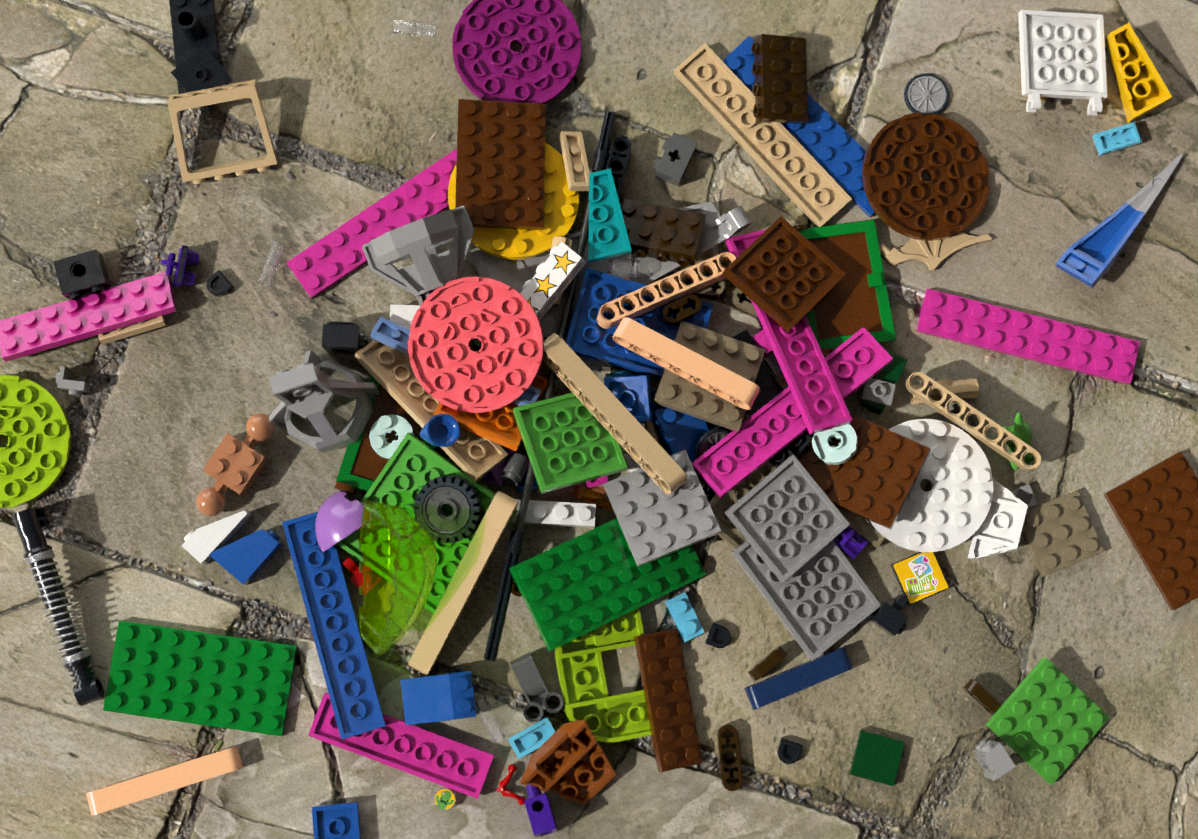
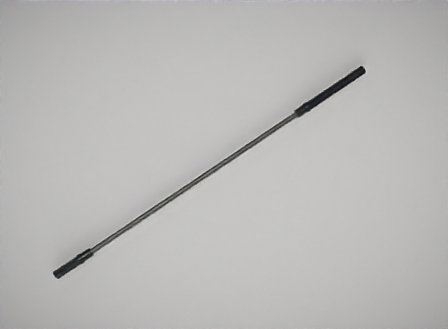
[484,111,616,662]

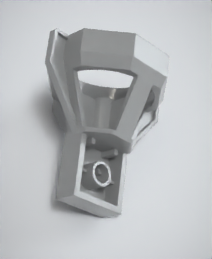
[362,206,475,306]
[269,350,381,453]

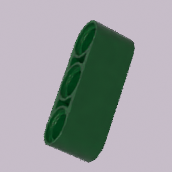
[860,349,908,415]

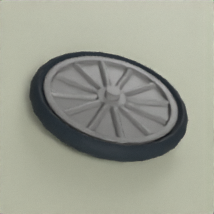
[904,73,949,115]

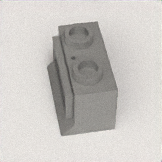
[974,739,1016,781]

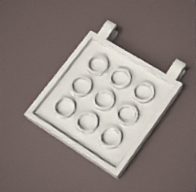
[1018,10,1107,116]

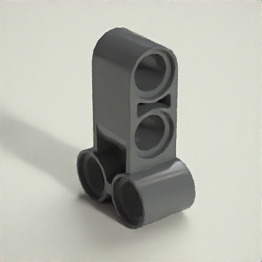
[510,652,564,723]

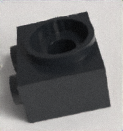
[53,249,111,300]
[322,321,368,355]

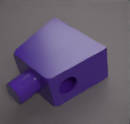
[524,785,559,838]

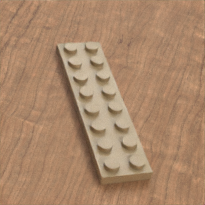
[354,340,508,482]

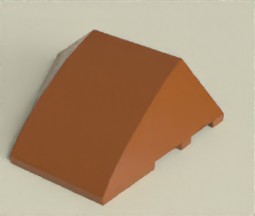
[520,719,616,805]

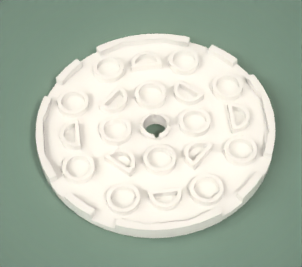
[871,419,993,553]

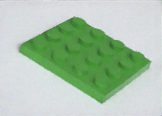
[513,393,628,494]
[985,657,1109,785]

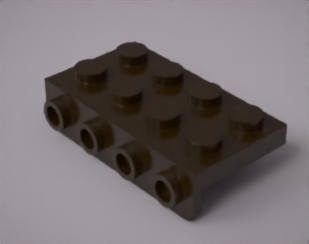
[751,34,808,124]
[620,198,706,266]

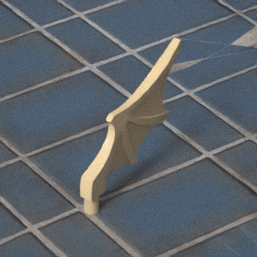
[879,232,992,271]

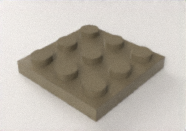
[1022,490,1104,577]

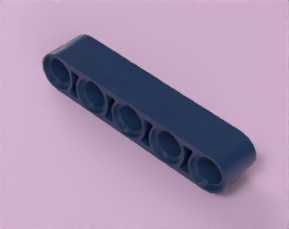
[744,647,854,710]

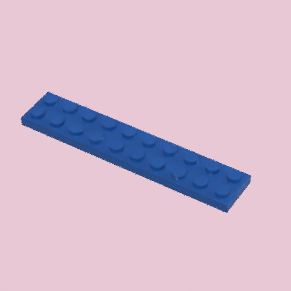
[723,36,875,218]
[282,512,386,740]

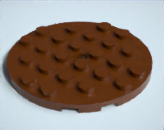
[862,112,990,241]

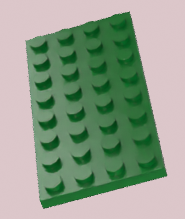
[509,518,707,652]
[103,621,298,736]

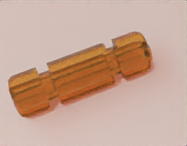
[572,484,613,511]

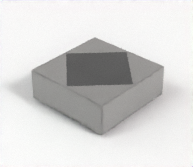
[1011,484,1038,508]

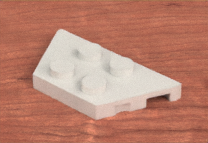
[968,478,1028,560]

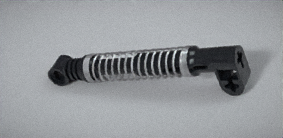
[12,506,104,706]

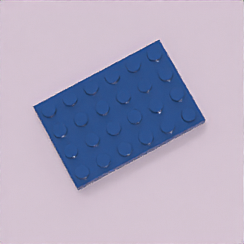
[566,268,713,379]

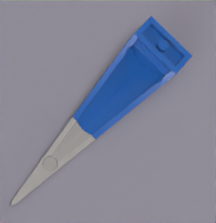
[1056,154,1183,288]

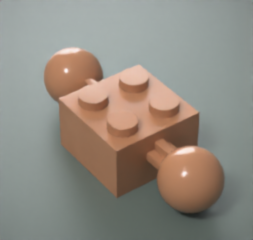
[196,413,275,517]

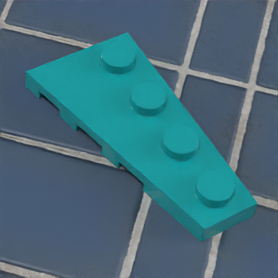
[588,169,632,263]

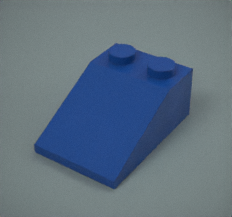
[652,407,709,469]
[400,671,476,725]

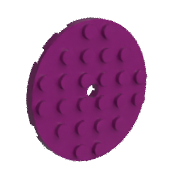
[452,0,581,104]

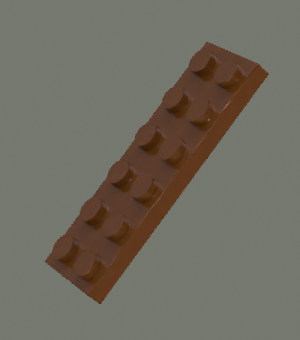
[634,629,702,772]

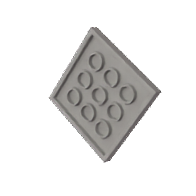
[603,450,721,567]
[724,455,850,583]

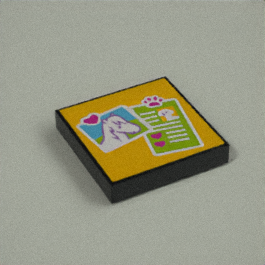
[890,552,950,606]

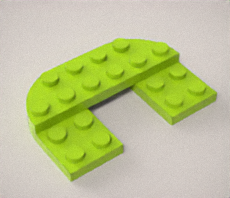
[555,608,652,742]

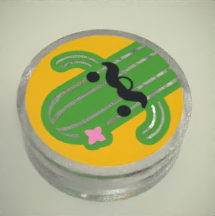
[433,787,457,811]

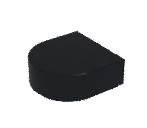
[206,270,234,297]
[705,623,731,648]
[777,738,803,764]

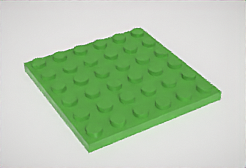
[337,432,519,614]

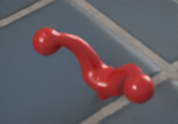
[496,764,526,805]

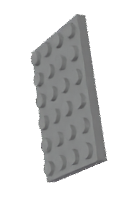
[731,540,881,661]

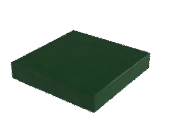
[849,730,905,787]

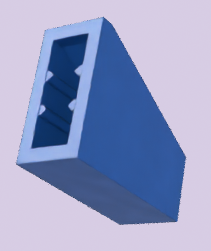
[210,529,283,585]

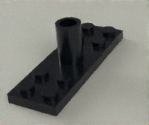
[169,0,220,94]

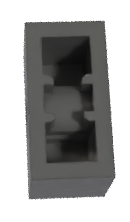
[653,132,697,186]

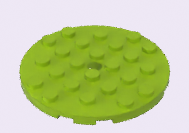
[0,375,71,508]

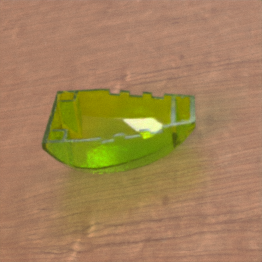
[359,501,437,655]

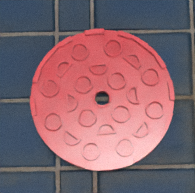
[408,277,544,413]

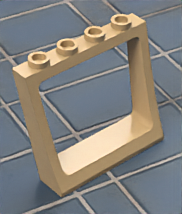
[167,79,278,184]

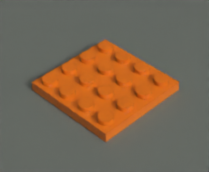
[434,375,548,451]

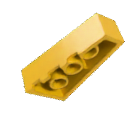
[1105,23,1172,124]

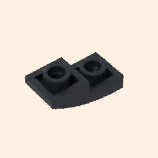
[769,431,813,468]

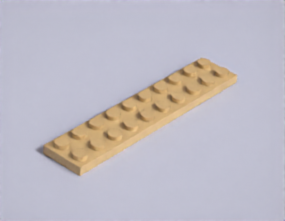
[673,43,852,227]

